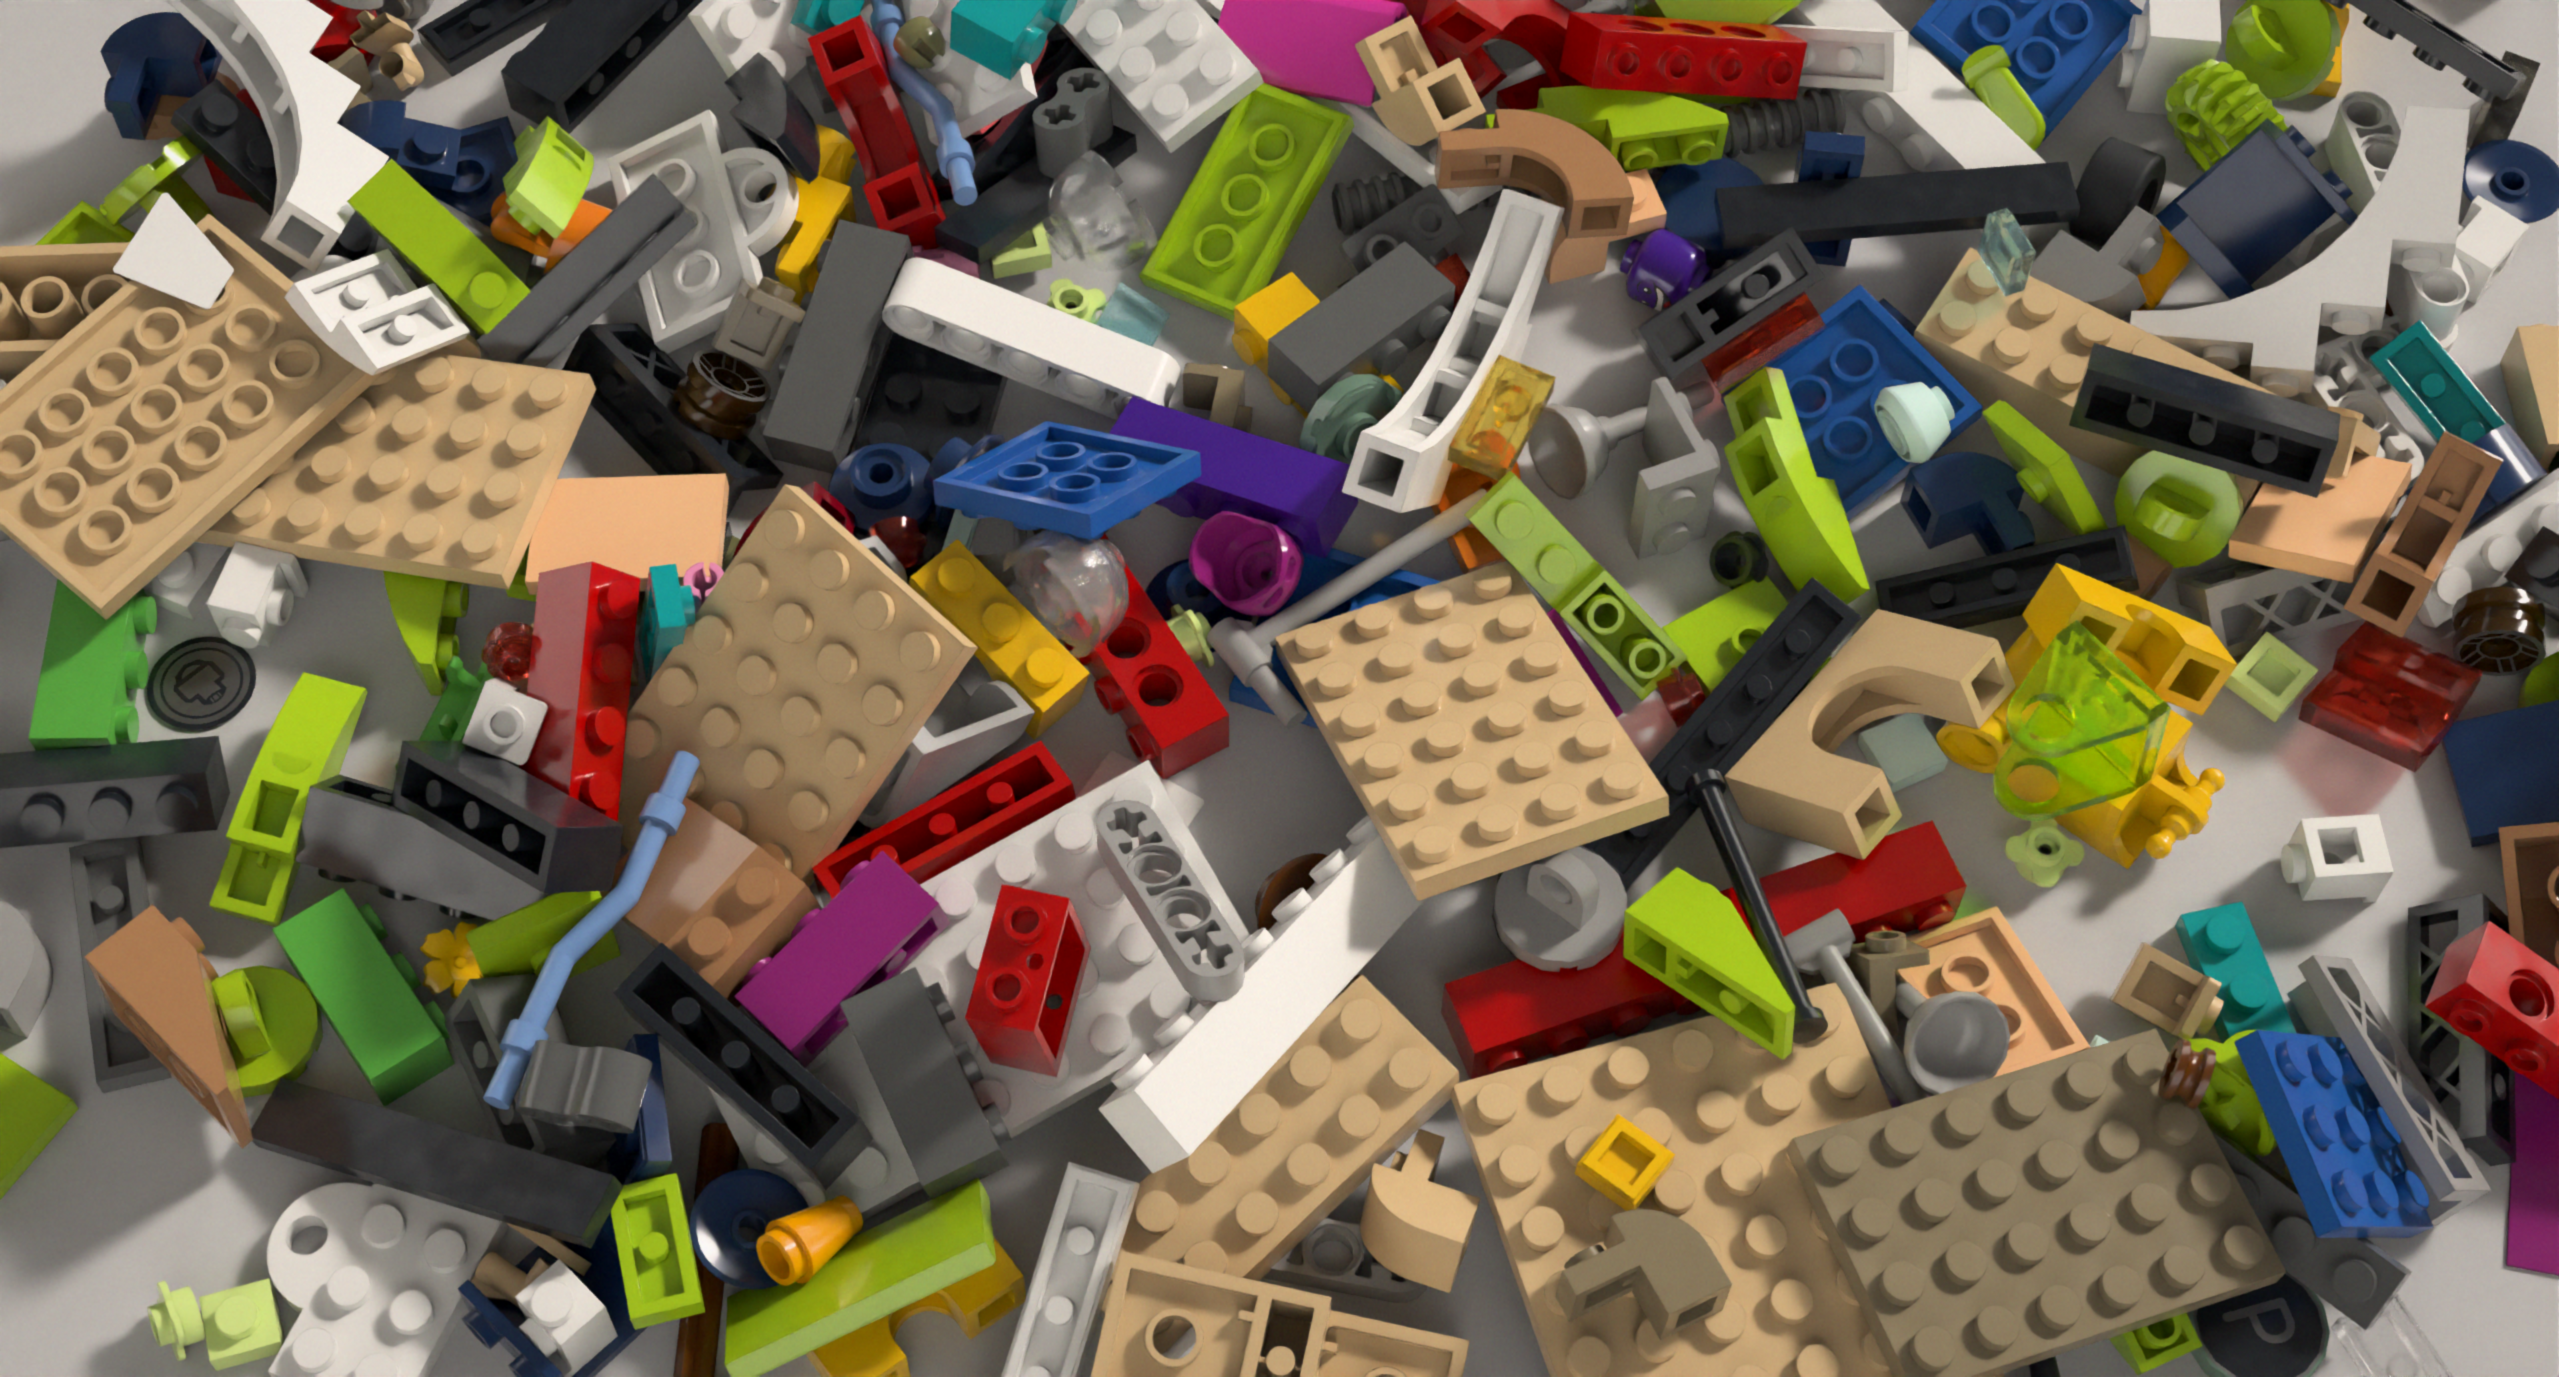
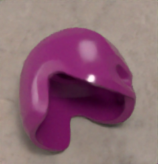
[1189,511,1305,616]

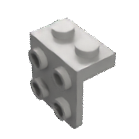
[1628,376,1721,560]

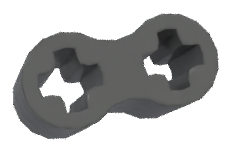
[1032,68,1114,179]
[515,1040,653,1134]

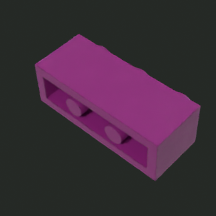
[734,850,950,1068]

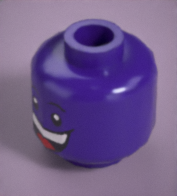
[1620,229,1713,312]

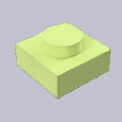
[989,221,1052,279]
[2224,632,2319,723]
[199,1278,285,1371]

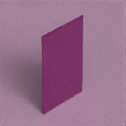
[2506,1072,2559,1276]

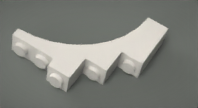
[165,0,389,274]
[2130,106,2470,398]
[1342,189,1565,513]

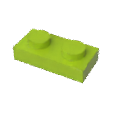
[611,1173,705,1330]

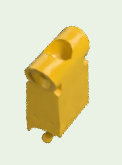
[1936,626,2225,869]

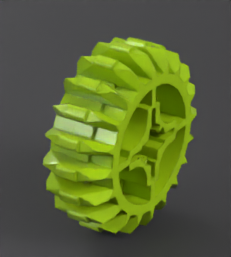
[2164,59,2288,173]

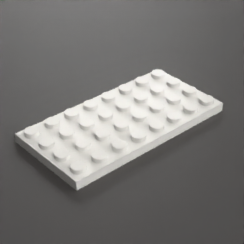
[707,760,1250,1221]

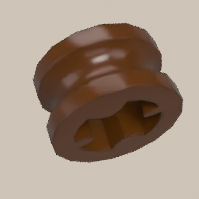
[2158,1038,2216,1109]

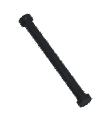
[1684,769,1828,1043]

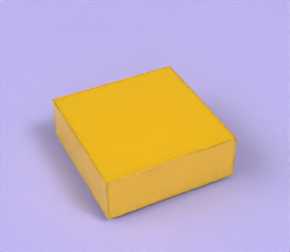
[1574,1114,1675,1211]

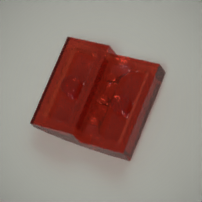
[1701,291,1827,394]
[2298,620,2483,772]

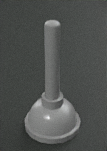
[1527,381,1714,500]
[1895,971,2010,1095]

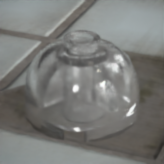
[1045,150,1158,272]
[1003,529,1129,658]

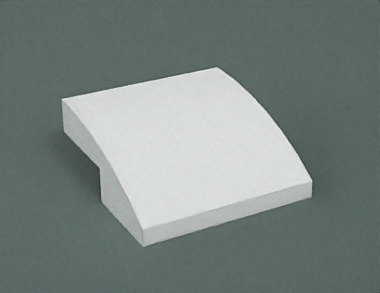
[284,248,470,376]

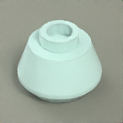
[1874,382,1955,464]

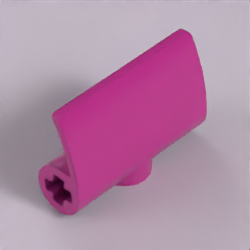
[1218,0,1407,107]

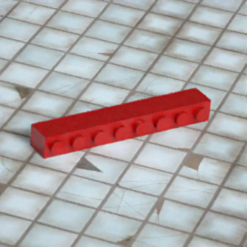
[1441,820,1967,1080]

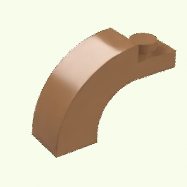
[1434,109,1634,239]
[2343,431,2504,638]

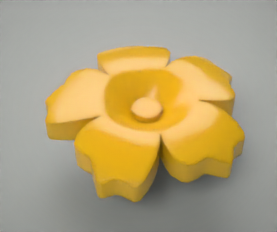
[420,922,483,999]

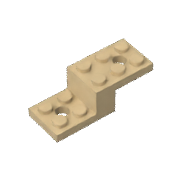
[1091,1251,1470,1377]

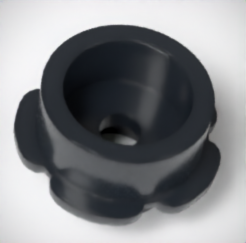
[1709,531,1769,590]

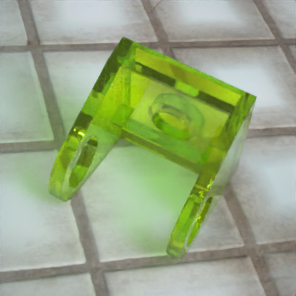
[1993,620,2171,821]

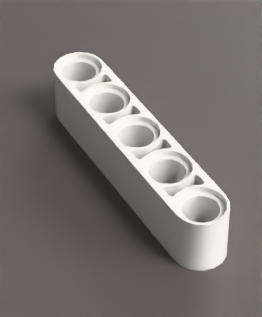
[2325,91,2470,341]
[882,258,1180,420]

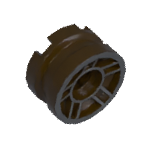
[672,349,771,440]
[2452,587,2546,676]

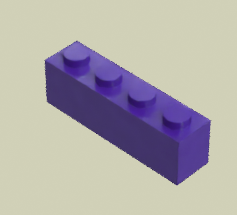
[1109,397,1358,559]

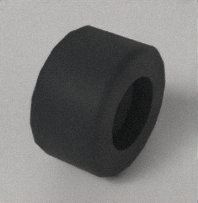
[2068,137,2166,247]

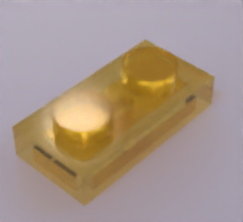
[1448,355,1556,481]

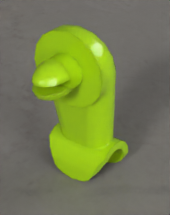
[1961,45,2046,151]

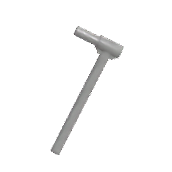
[1206,488,1487,729]
[1784,908,1928,1105]

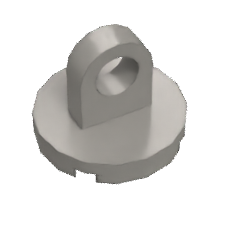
[1494,846,1628,972]

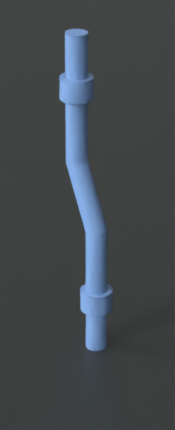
[870,0,978,206]
[483,751,700,1110]

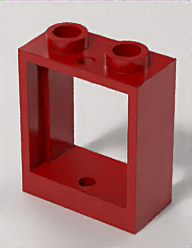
[965,884,1091,1077]

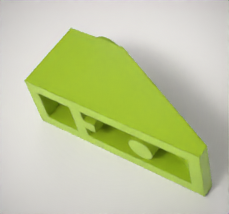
[346,159,531,335]
[1623,867,1795,1060]

